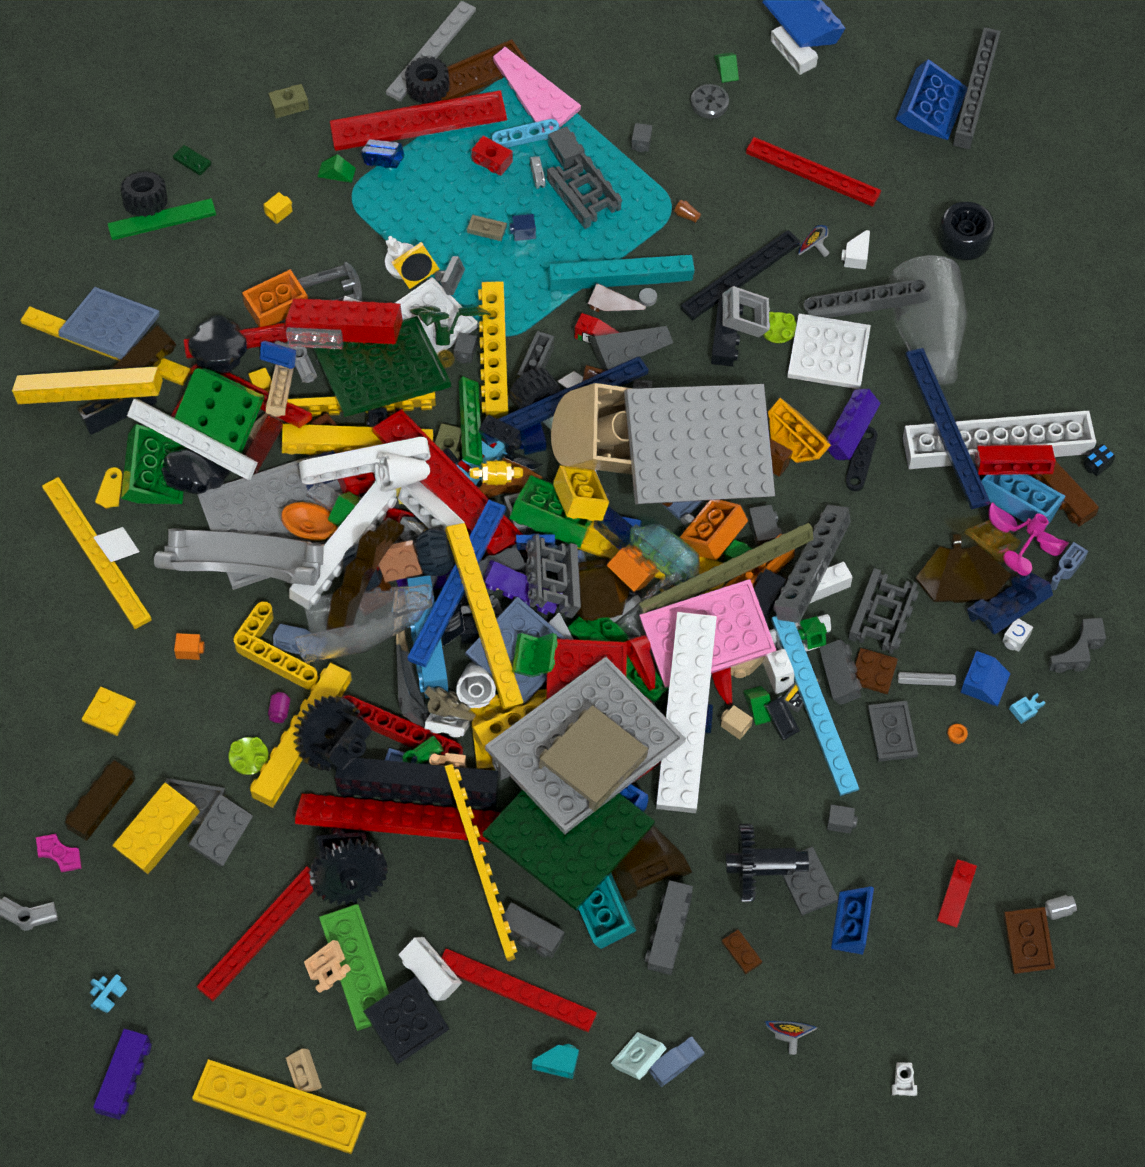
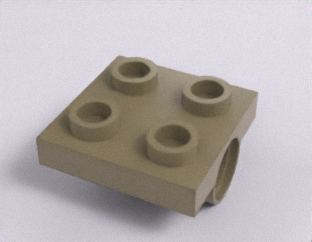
[424,686,476,721]

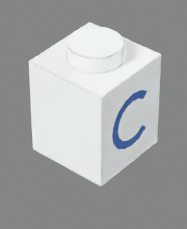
[1002,619,1033,652]

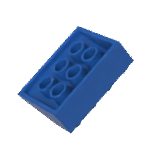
[763,0,846,48]
[896,59,968,140]

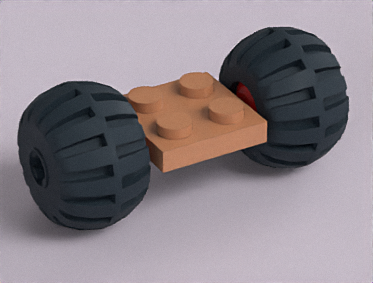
[343,528,455,592]

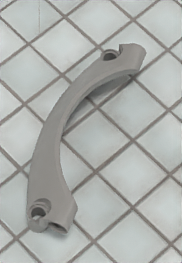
[154,528,324,586]

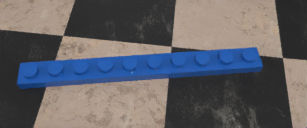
[407,500,506,668]

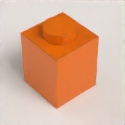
[174,633,205,660]

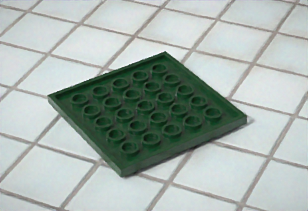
[313,316,451,417]
[482,790,655,911]

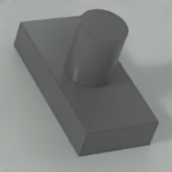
[435,256,465,295]

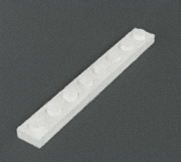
[127,399,258,480]

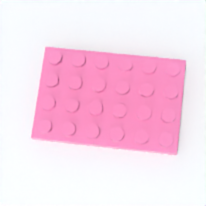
[639,579,776,688]

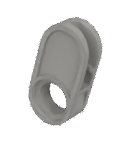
[530,156,545,189]

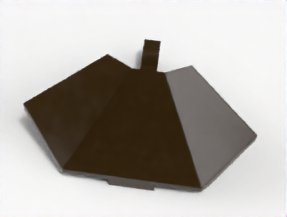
[916,534,1012,603]

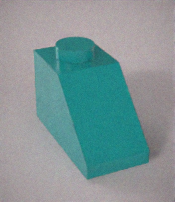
[532,1044,579,1079]

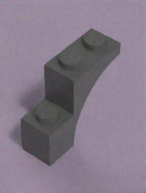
[1048,618,1106,673]

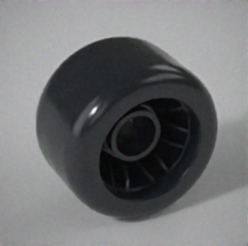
[938,202,995,260]

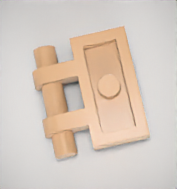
[429,753,467,768]
[304,940,351,993]

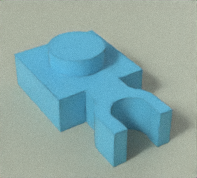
[1009,693,1045,724]

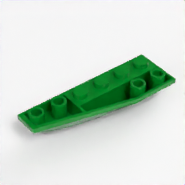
[568,617,668,702]

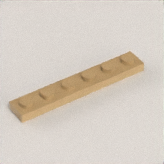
[266,364,294,416]

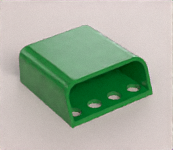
[175,368,265,454]

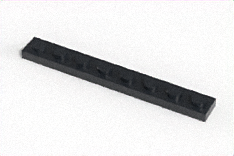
[681,230,800,321]

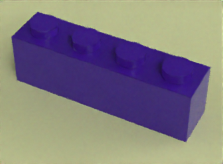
[827,389,880,460]
[483,560,563,615]
[93,1029,152,1120]

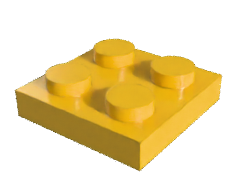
[82,687,136,736]

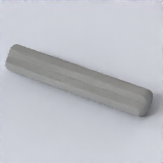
[898,672,956,686]

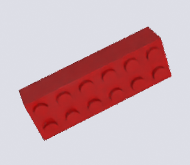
[285,298,403,344]

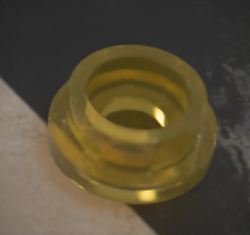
[438,350,455,368]

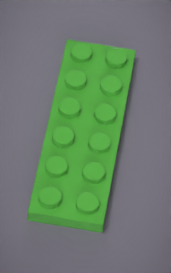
[319,904,389,1031]

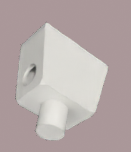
[763,649,794,694]

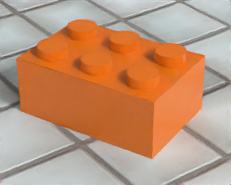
[242,270,308,327]
[679,500,748,561]

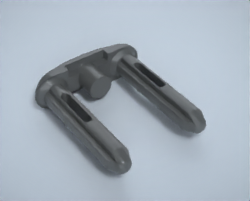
[298,262,363,302]

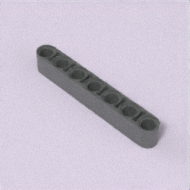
[804,279,931,318]

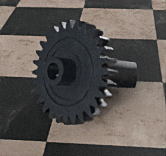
[293,695,372,771]
[725,824,809,902]
[309,827,388,905]

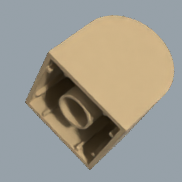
[551,383,632,475]

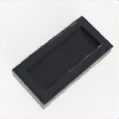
[764,696,800,740]

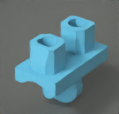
[90,974,127,1013]

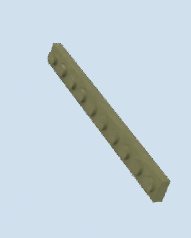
[639,523,813,614]

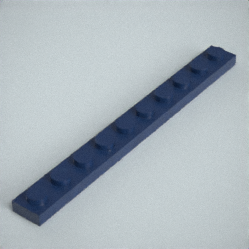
[905,348,990,510]
[479,356,649,446]

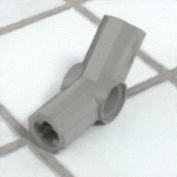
[274,341,317,383]
[0,897,58,931]

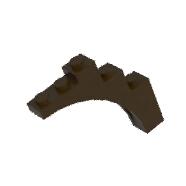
[326,518,405,638]

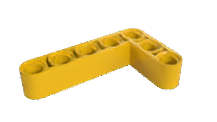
[234,602,318,690]

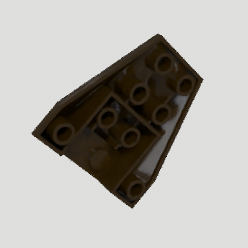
[556,558,631,621]
[611,826,692,902]

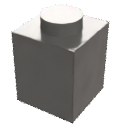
[632,123,652,152]
[454,332,478,363]
[827,805,858,834]

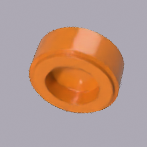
[947,724,968,744]

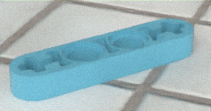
[492,119,560,148]

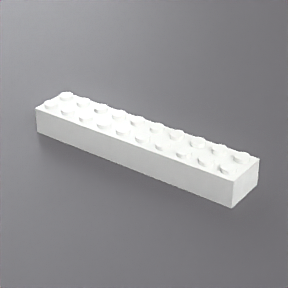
[903,411,1096,469]
[656,612,717,813]

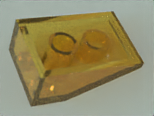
[964,520,1021,563]

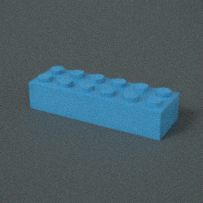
[404,576,448,698]

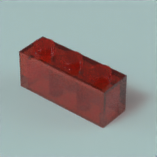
[245,415,284,475]

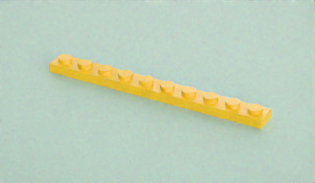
[21,306,191,386]
[42,477,151,629]
[445,523,524,710]
[445,764,518,961]

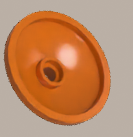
[281,502,338,541]

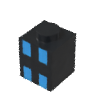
[1083,444,1115,477]

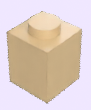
[721,705,753,739]

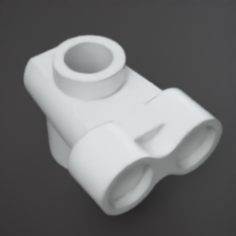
[892,1063,917,1096]

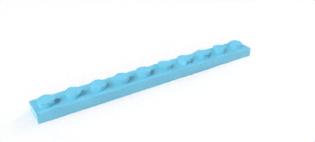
[771,616,859,796]

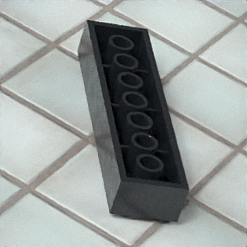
[335,757,499,810]

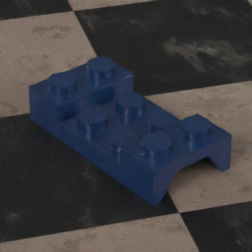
[967,573,1053,635]

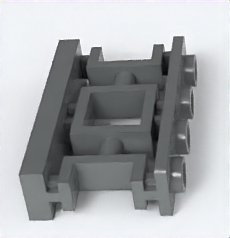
[547,152,622,229]
[526,534,581,618]
[848,568,919,654]

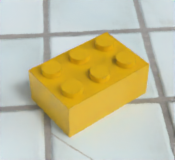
[553,465,609,521]

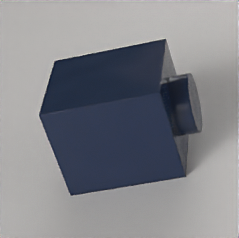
[509,214,536,241]

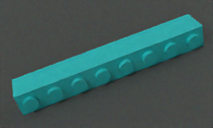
[548,255,695,291]

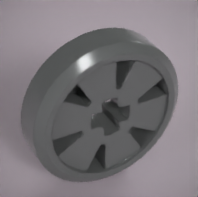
[691,84,729,119]

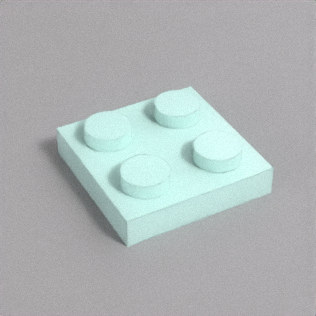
[611,1032,666,1080]

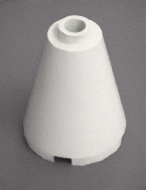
[374,453,430,492]
[456,662,496,708]

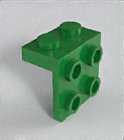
[512,633,558,678]

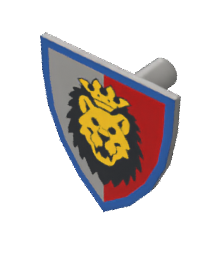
[798,225,830,257]
[765,1021,817,1055]

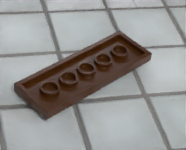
[422,39,529,102]

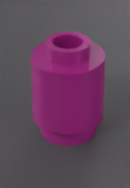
[268,692,290,723]

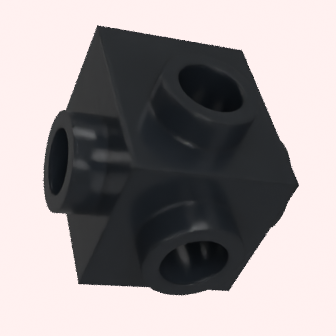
[366,407,393,427]

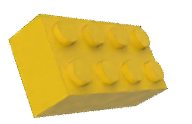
[112,783,200,874]

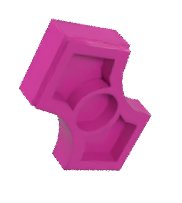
[36,834,82,872]

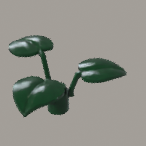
[410,305,491,346]

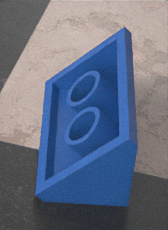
[831,887,874,955]

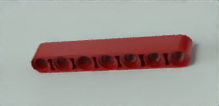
[342,695,463,756]

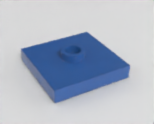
[516,534,555,550]

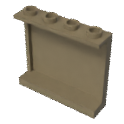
[539,705,648,812]

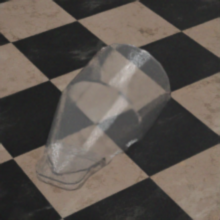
[888,255,967,385]
[295,584,434,664]

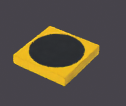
[392,242,440,289]

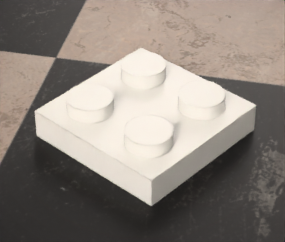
[425,713,471,737]

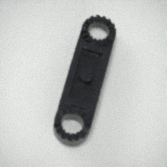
[846,427,878,491]

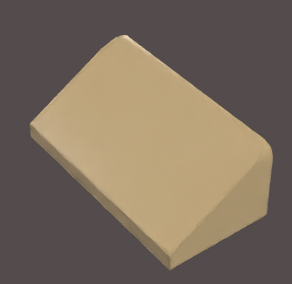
[286,1049,322,1093]

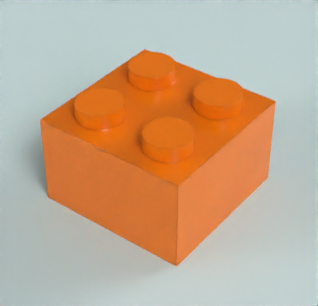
[607,545,659,592]

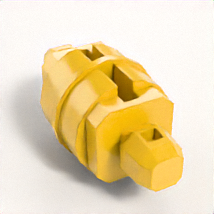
[469,460,523,486]

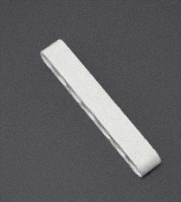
[299,437,431,484]

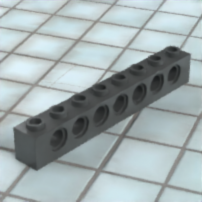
[953,27,1001,149]
[774,505,851,623]

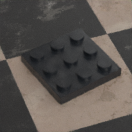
[363,976,450,1065]

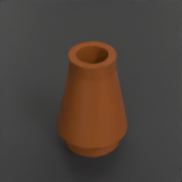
[674,200,701,223]

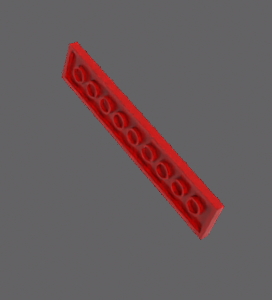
[330,90,507,151]
[372,409,523,556]
[295,794,501,842]

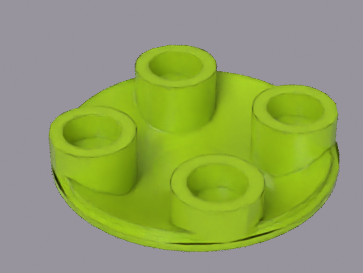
[763,312,797,343]
[229,737,269,775]

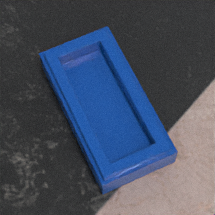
[260,341,296,369]

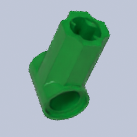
[402,736,444,764]

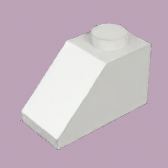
[841,230,870,269]

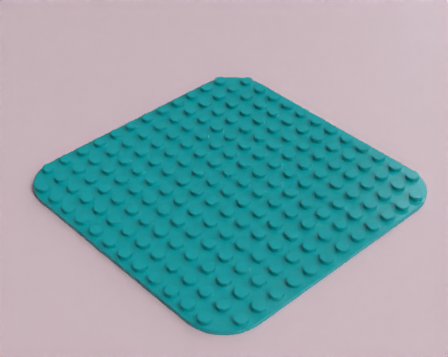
[352,77,672,337]

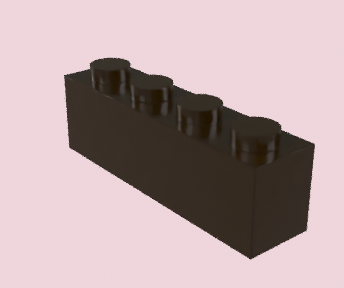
[111,325,177,370]
[65,760,135,841]

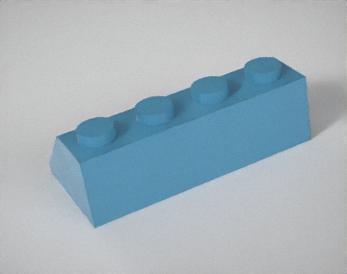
[982,474,1065,528]

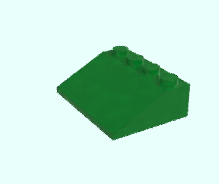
[121,424,187,504]
[509,475,593,548]

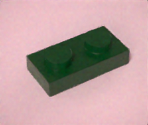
[173,145,211,176]

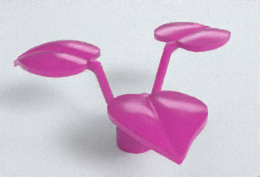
[988,502,1069,576]

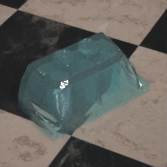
[630,524,700,585]

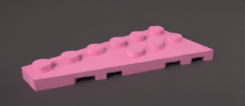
[493,47,581,140]

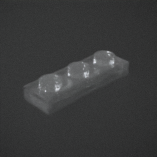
[286,327,344,349]

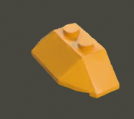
[768,398,831,463]

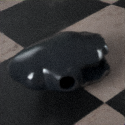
[189,314,247,374]
[161,448,230,494]

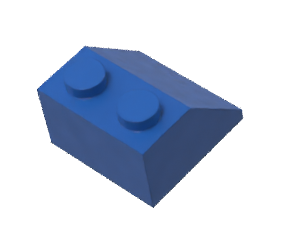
[961,651,1010,707]

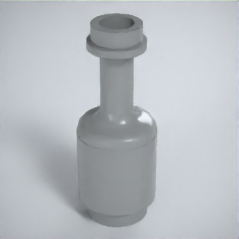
[1045,895,1077,920]

